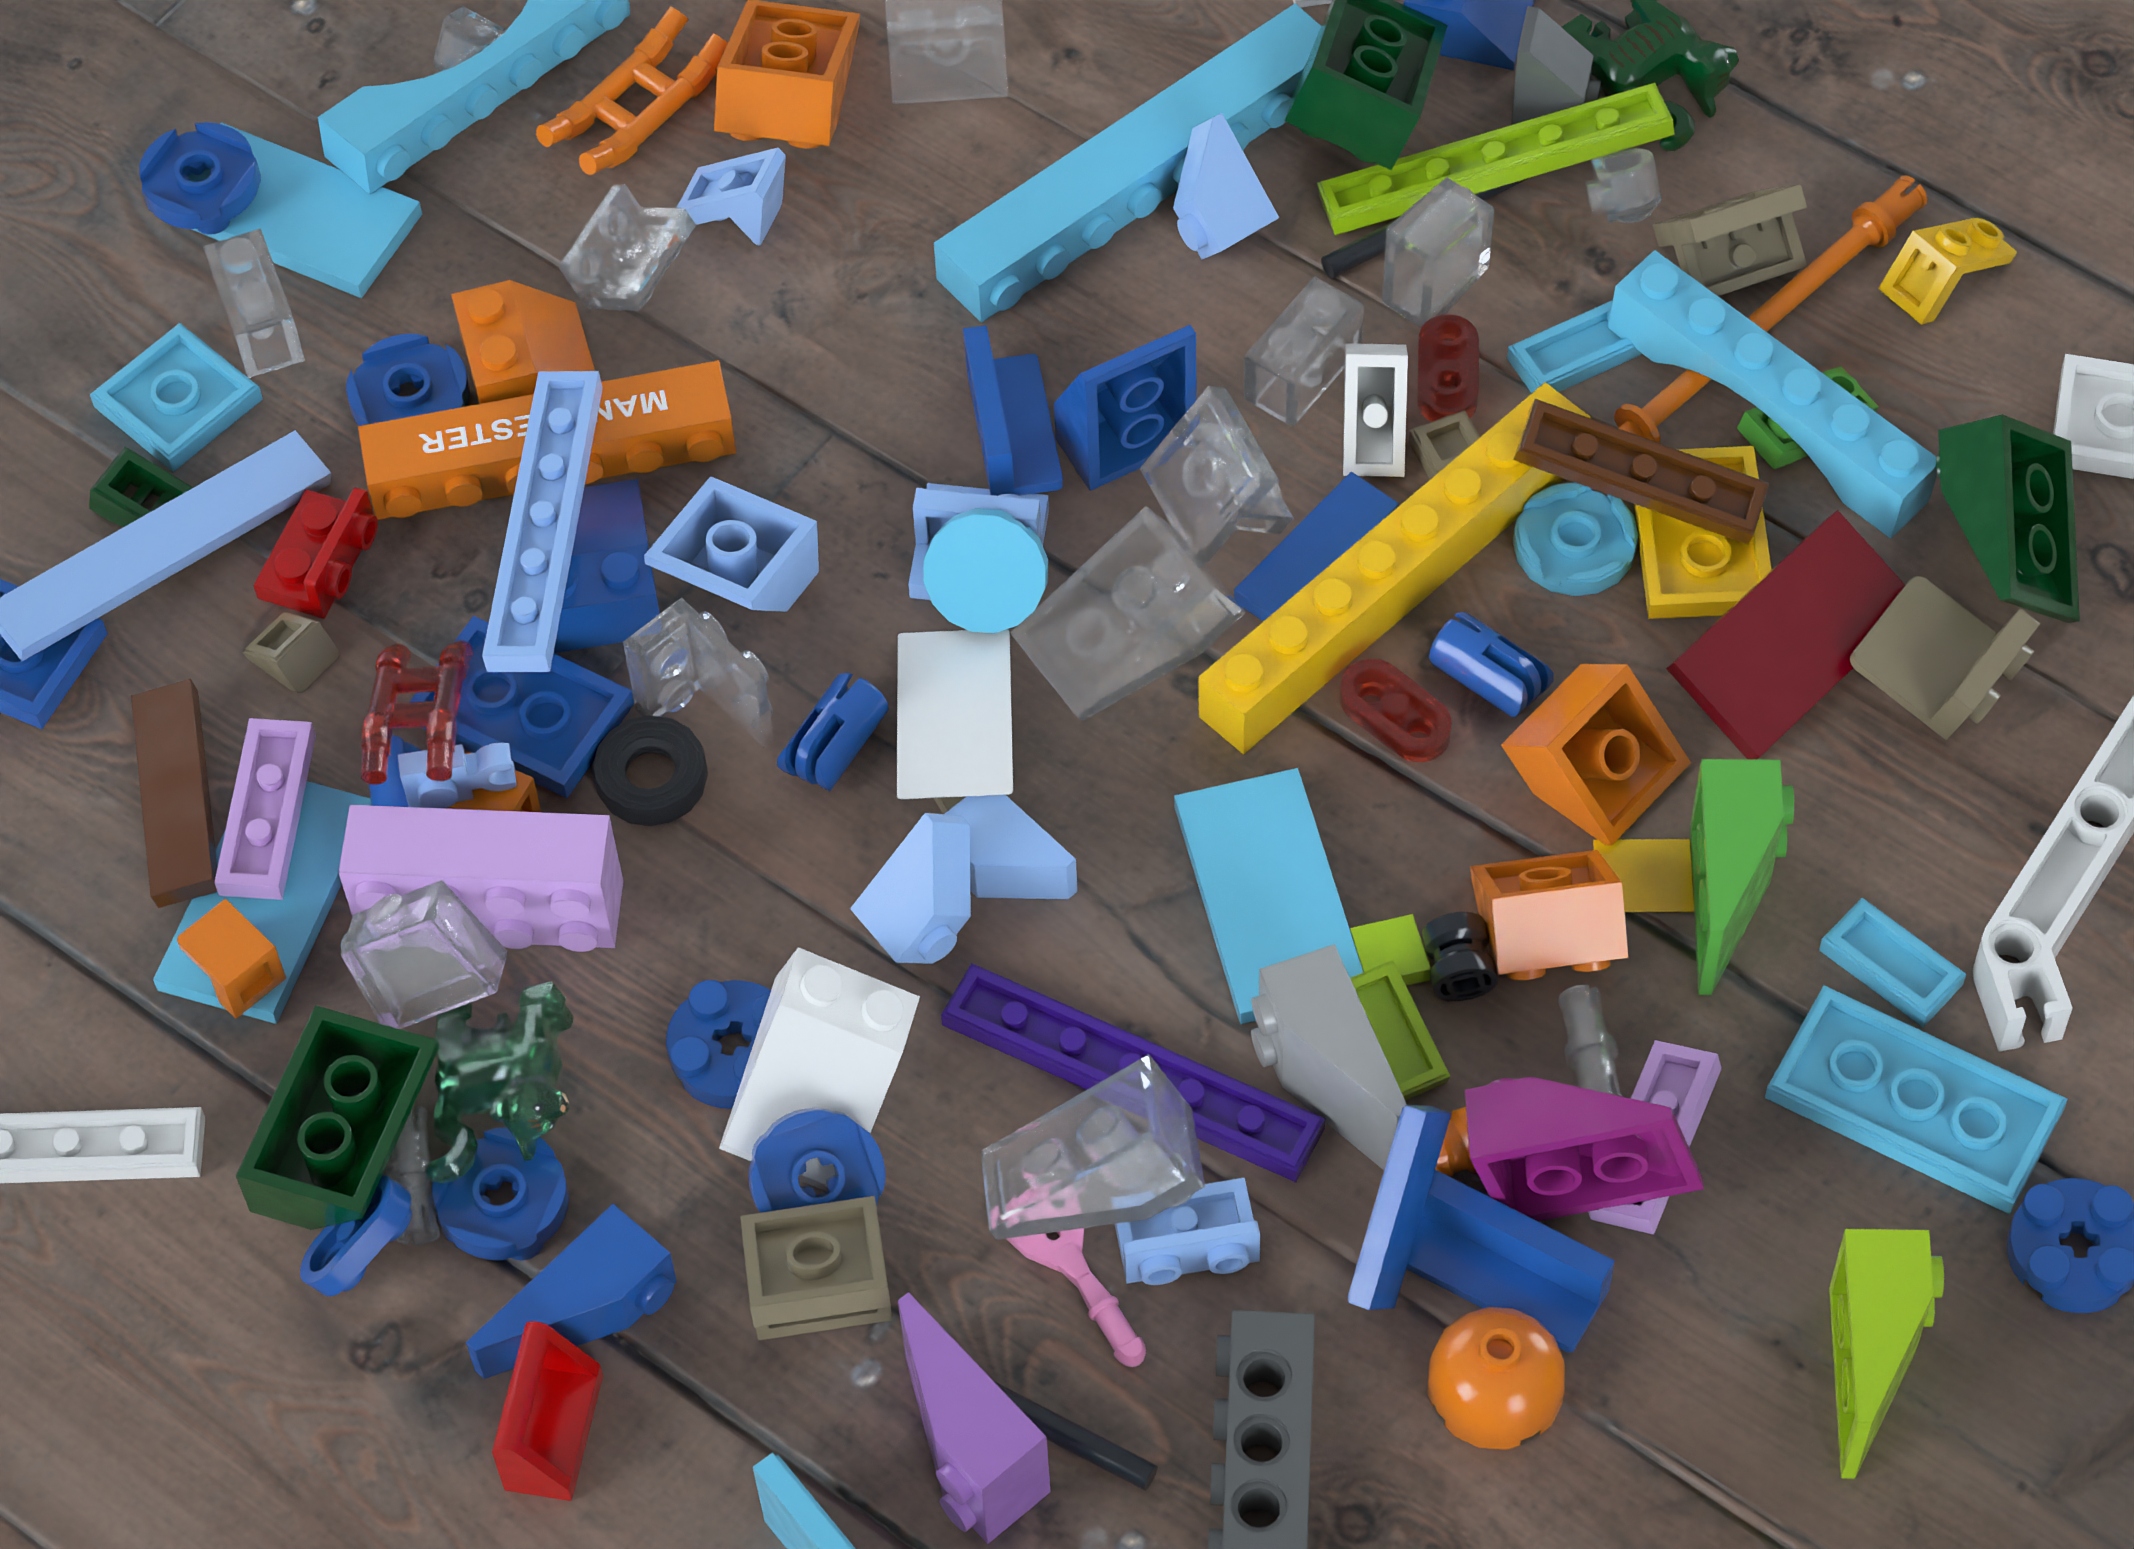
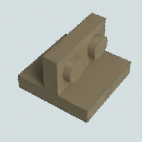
[1652,184,1807,296]
[740,1196,893,1341]

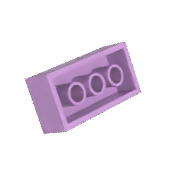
[338,805,623,952]

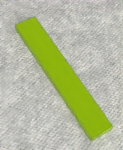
[1317,83,1675,235]

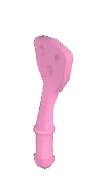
[998,1183,1146,1367]

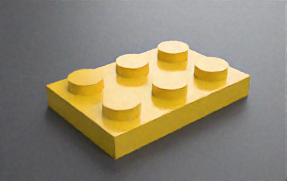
[1634,446,1772,619]

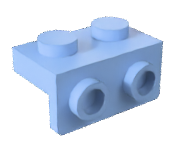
[1112,1178,1260,1285]

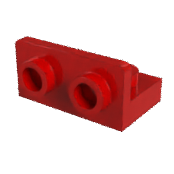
[253,487,378,619]

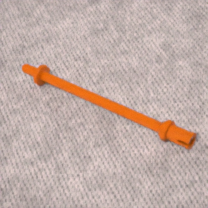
[1614,175,1928,443]

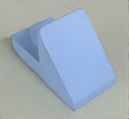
[675,148,786,246]

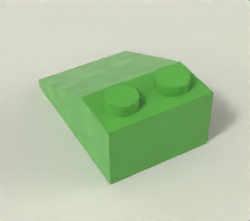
[1690,759,1794,995]

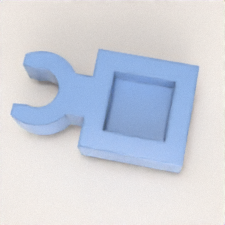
[398,743,517,809]

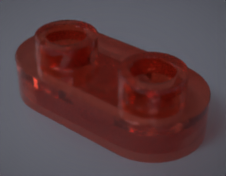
[1417,314,1479,422]
[1340,659,1452,762]

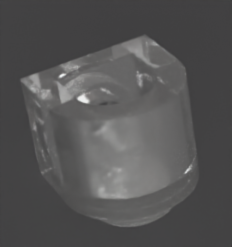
[433,6,506,72]
[1585,148,1662,223]

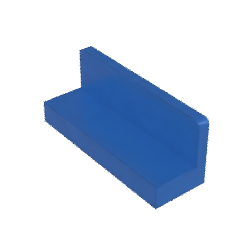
[963,325,1063,496]
[1406,1170,1615,1352]

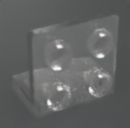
[623,597,774,748]

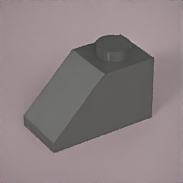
[1511,6,1601,125]

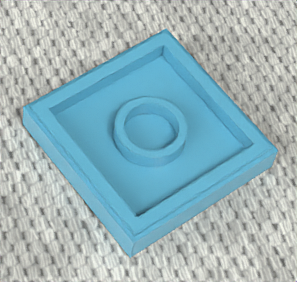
[90,323,263,472]

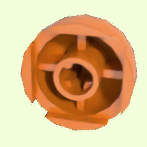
[1427,1307,1565,1450]

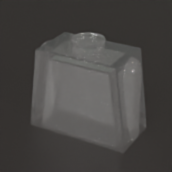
[1382,177,1494,333]
[340,880,508,1029]

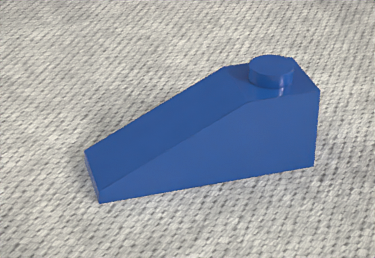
[466,1204,677,1379]

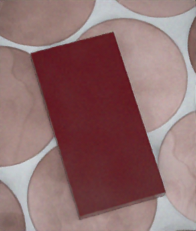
[1666,510,1905,759]

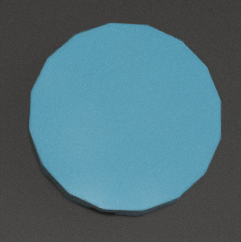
[1513,482,1638,596]
[923,508,1048,633]

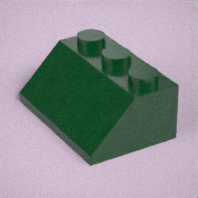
[236,1005,440,1230]

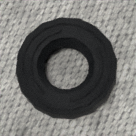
[593,715,708,826]

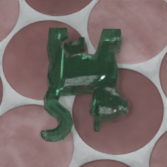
[425,981,574,1183]

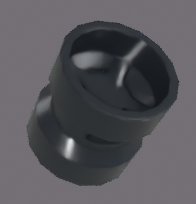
[1422,912,1498,1001]

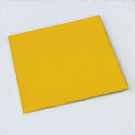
[1593,839,1694,912]

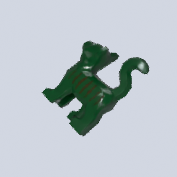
[1561,0,1739,151]

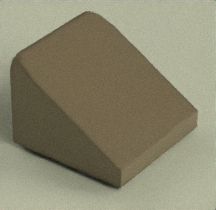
[243,612,340,693]

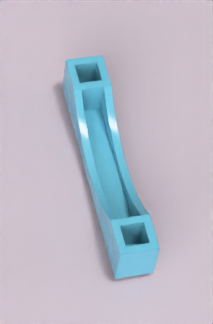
[318,0,630,194]
[1608,250,1938,539]

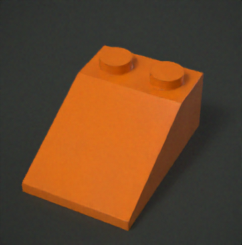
[714,0,860,149]

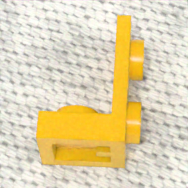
[1878,218,2017,325]

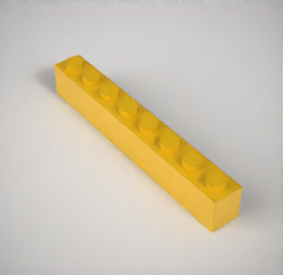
[1199,382,1591,755]

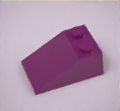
[1465,1077,1704,1221]

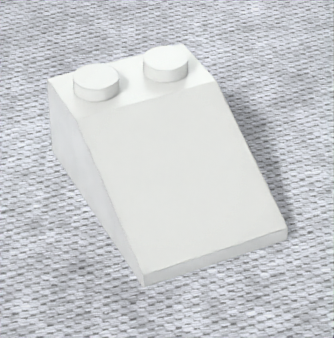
[719,947,920,1191]

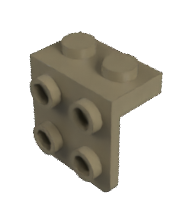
[1850,576,2040,740]

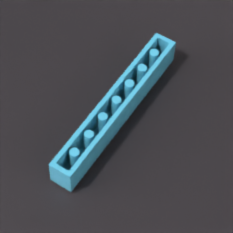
[934,3,1321,323]

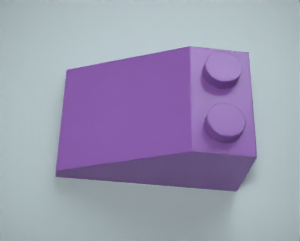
[898,1292,1051,1544]

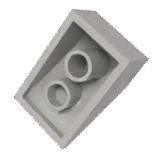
[1251,944,1407,1170]

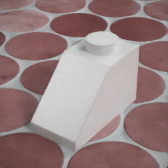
[1343,344,1408,477]

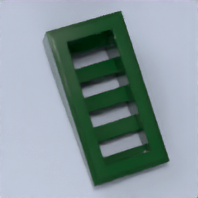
[89,446,194,527]

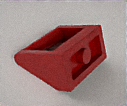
[492,1321,603,1501]

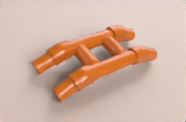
[536,6,728,175]

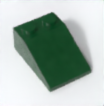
[1284,0,1448,170]
[1936,414,2080,623]

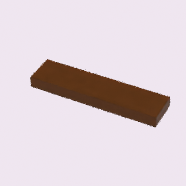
[1513,399,1769,545]
[131,678,218,908]

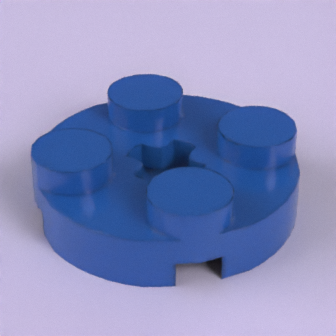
[139,122,261,235]
[346,334,470,426]
[666,980,771,1109]
[748,1108,886,1213]
[432,1127,569,1261]
[2007,1178,2134,1313]

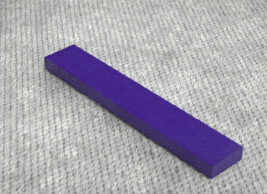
[941,963,1325,1182]

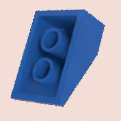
[1054,325,1197,491]
[554,479,663,653]

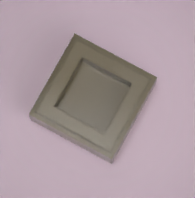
[1409,410,1480,479]

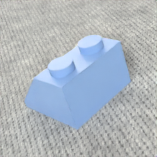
[644,476,819,612]

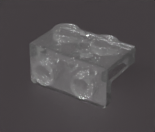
[560,184,696,311]

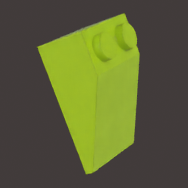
[1829,1229,1944,1479]

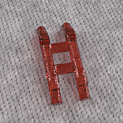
[361,640,474,785]

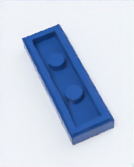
[1234,472,1399,621]
[1347,1105,1452,1310]

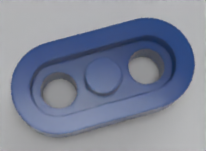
[300,1175,412,1297]

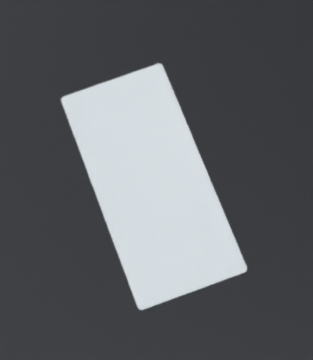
[897,629,1013,799]

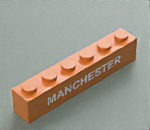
[357,360,736,520]

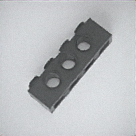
[1208,1310,1315,1549]

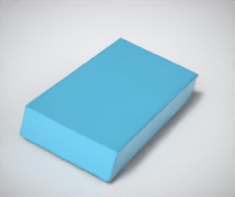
[1507,301,1642,393]
[1819,898,1966,1027]

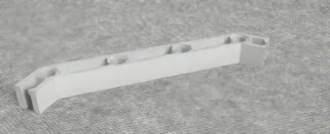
[1972,695,2134,1052]

